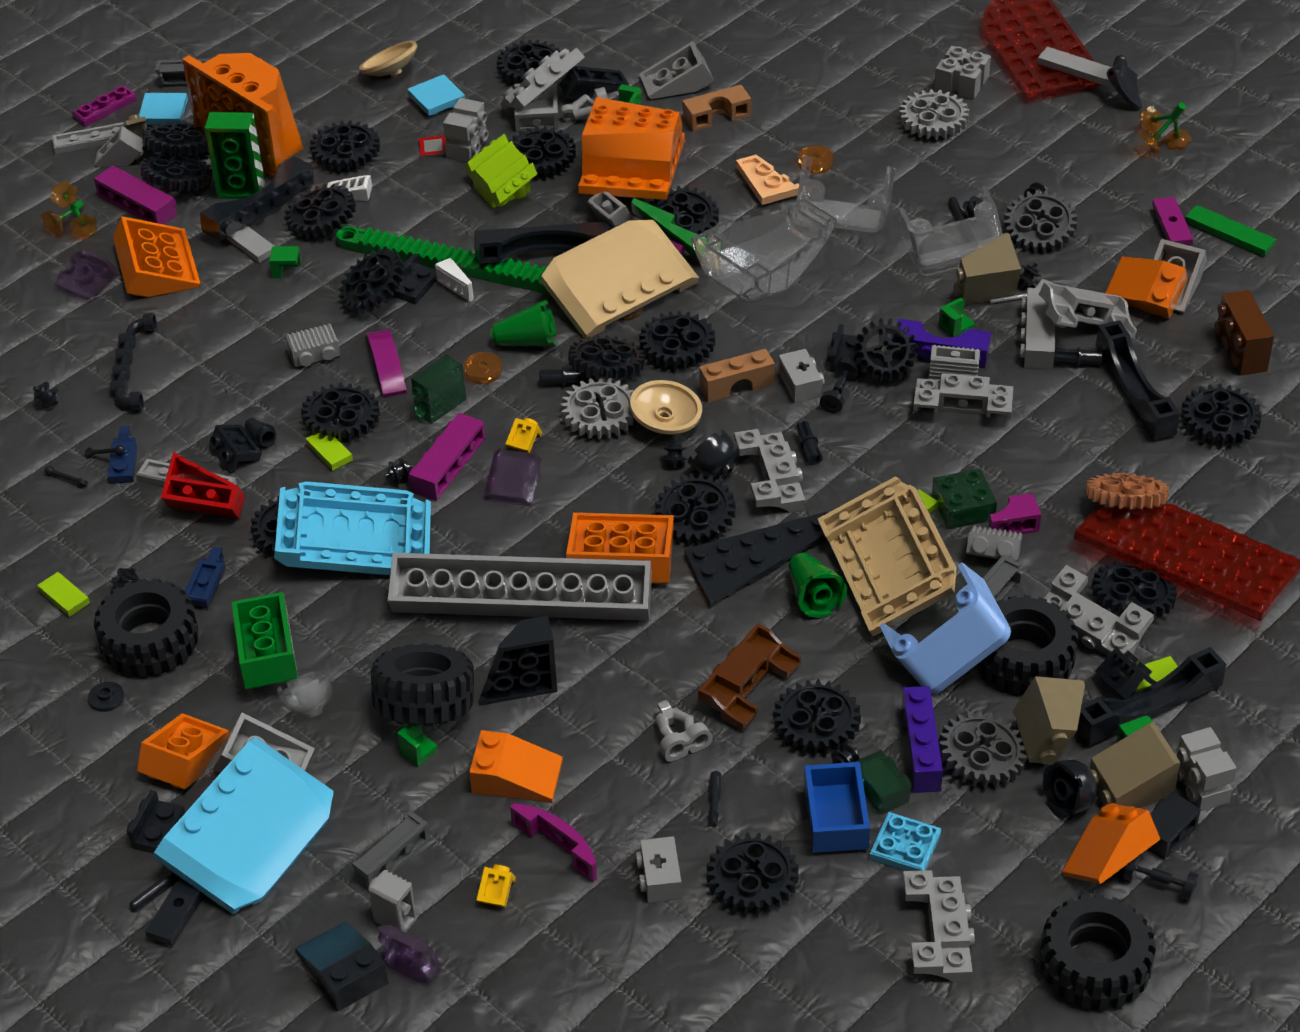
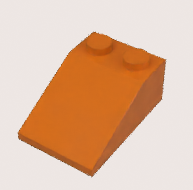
[1105,256,1187,319]
[137,713,229,789]
[469,730,563,803]
[1062,803,1160,884]

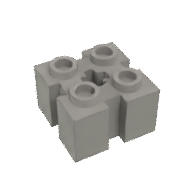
[934,46,991,100]
[443,98,489,162]
[1176,727,1237,811]

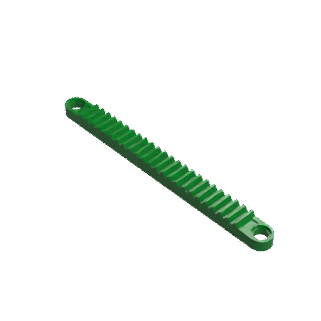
[336,226,551,295]

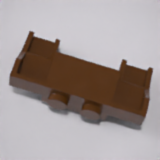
[698,623,802,730]

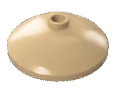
[359,41,417,77]
[630,380,702,435]

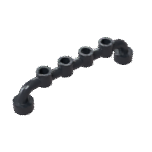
[109,312,157,411]

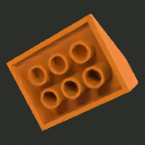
[113,216,201,297]
[566,512,674,584]

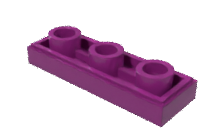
[72,85,137,127]
[1152,197,1193,246]

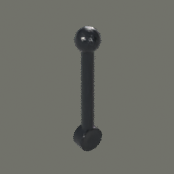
[84,445,125,458]
[44,466,88,487]

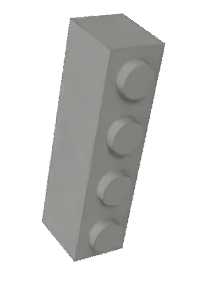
[1020,288,1055,370]

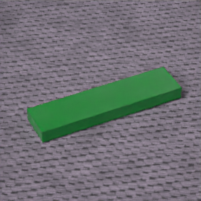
[1185,205,1276,257]

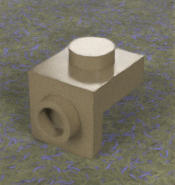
[123,114,147,145]

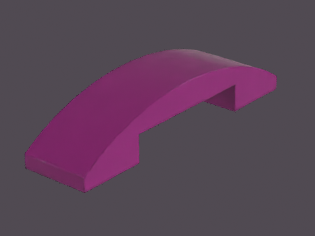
[366,329,407,398]
[510,803,597,883]

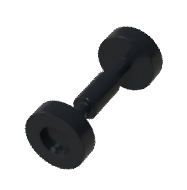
[819,358,860,413]
[1123,855,1199,901]

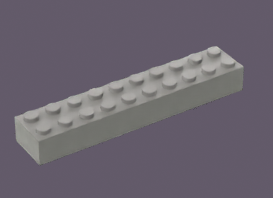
[388,553,652,621]

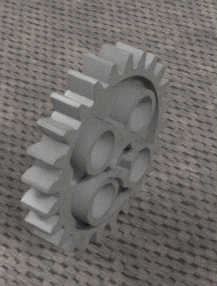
[899,89,969,140]
[561,377,635,439]

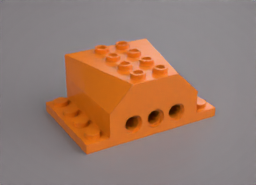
[182,53,304,178]
[578,97,685,200]

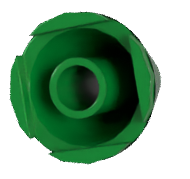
[490,300,557,347]
[788,553,847,618]

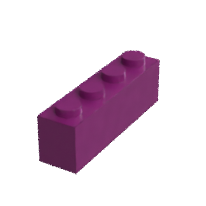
[94,165,177,225]
[408,413,486,501]

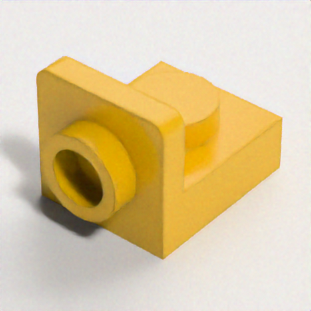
[505,418,542,454]
[477,864,516,908]

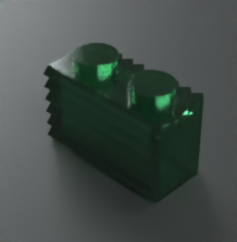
[854,749,912,814]

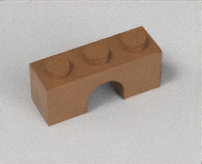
[682,85,751,132]
[699,349,775,403]

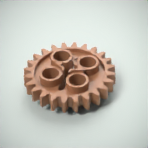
[1086,473,1169,509]

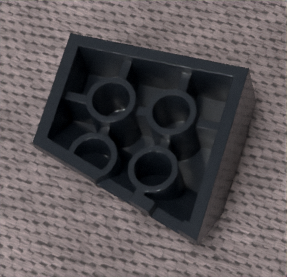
[478,616,558,706]

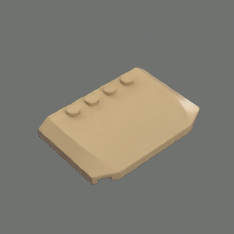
[540,220,699,340]
[818,476,957,636]

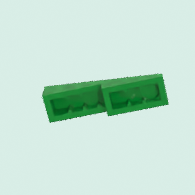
[631,198,712,264]

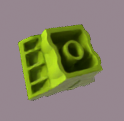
[464,133,537,208]

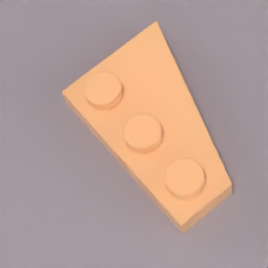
[736,155,803,205]

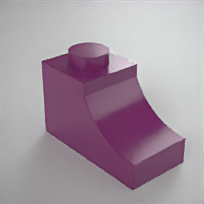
[988,493,1041,534]

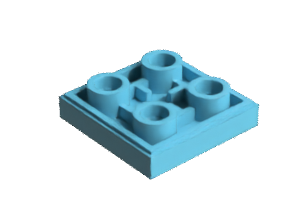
[407,74,465,116]
[139,93,188,126]
[869,812,942,871]

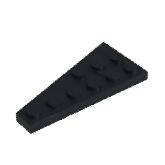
[684,511,828,609]

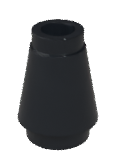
[244,418,276,447]

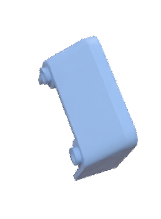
[880,562,1011,694]

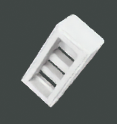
[327,175,372,201]
[435,258,474,302]

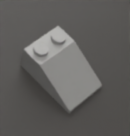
[639,41,714,99]
[1153,239,1207,313]
[213,713,315,773]

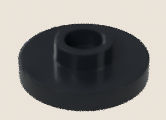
[88,682,124,712]

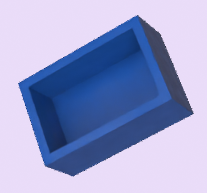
[804,762,870,853]

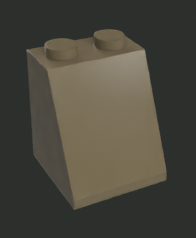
[953,233,1021,305]
[1013,676,1085,764]
[1090,722,1180,808]

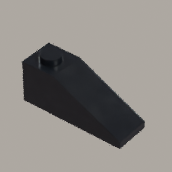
[559,66,629,100]

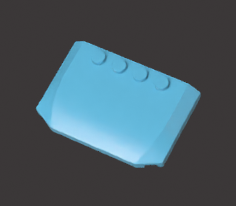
[274,481,431,575]
[153,737,334,914]

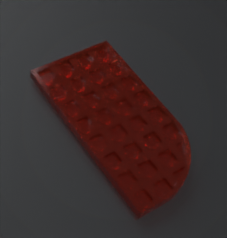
[982,0,1102,101]
[1073,503,1300,622]

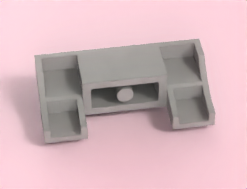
[500,47,585,111]
[1039,282,1137,338]
[913,373,1013,419]
[734,429,805,513]
[1044,565,1154,656]
[903,870,975,983]

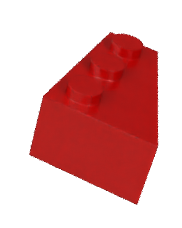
[161,452,245,519]

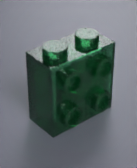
[411,354,466,424]
[932,468,997,530]

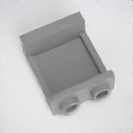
[514,84,559,132]

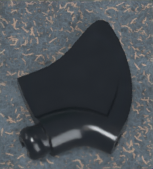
[1107,55,1142,110]

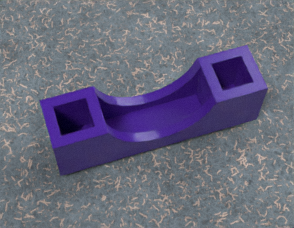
[893,319,991,368]
[902,686,943,793]

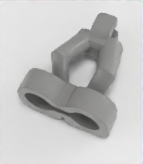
[561,87,608,122]
[655,700,712,762]

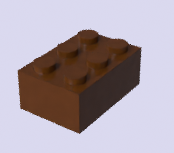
[1214,290,1274,376]

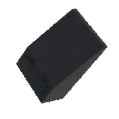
[295,921,389,1012]

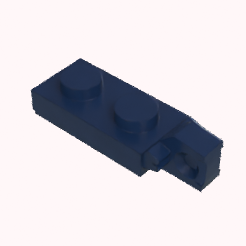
[108,426,138,483]
[185,547,226,608]

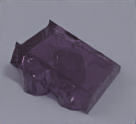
[54,250,119,300]
[483,447,542,506]
[378,925,443,983]

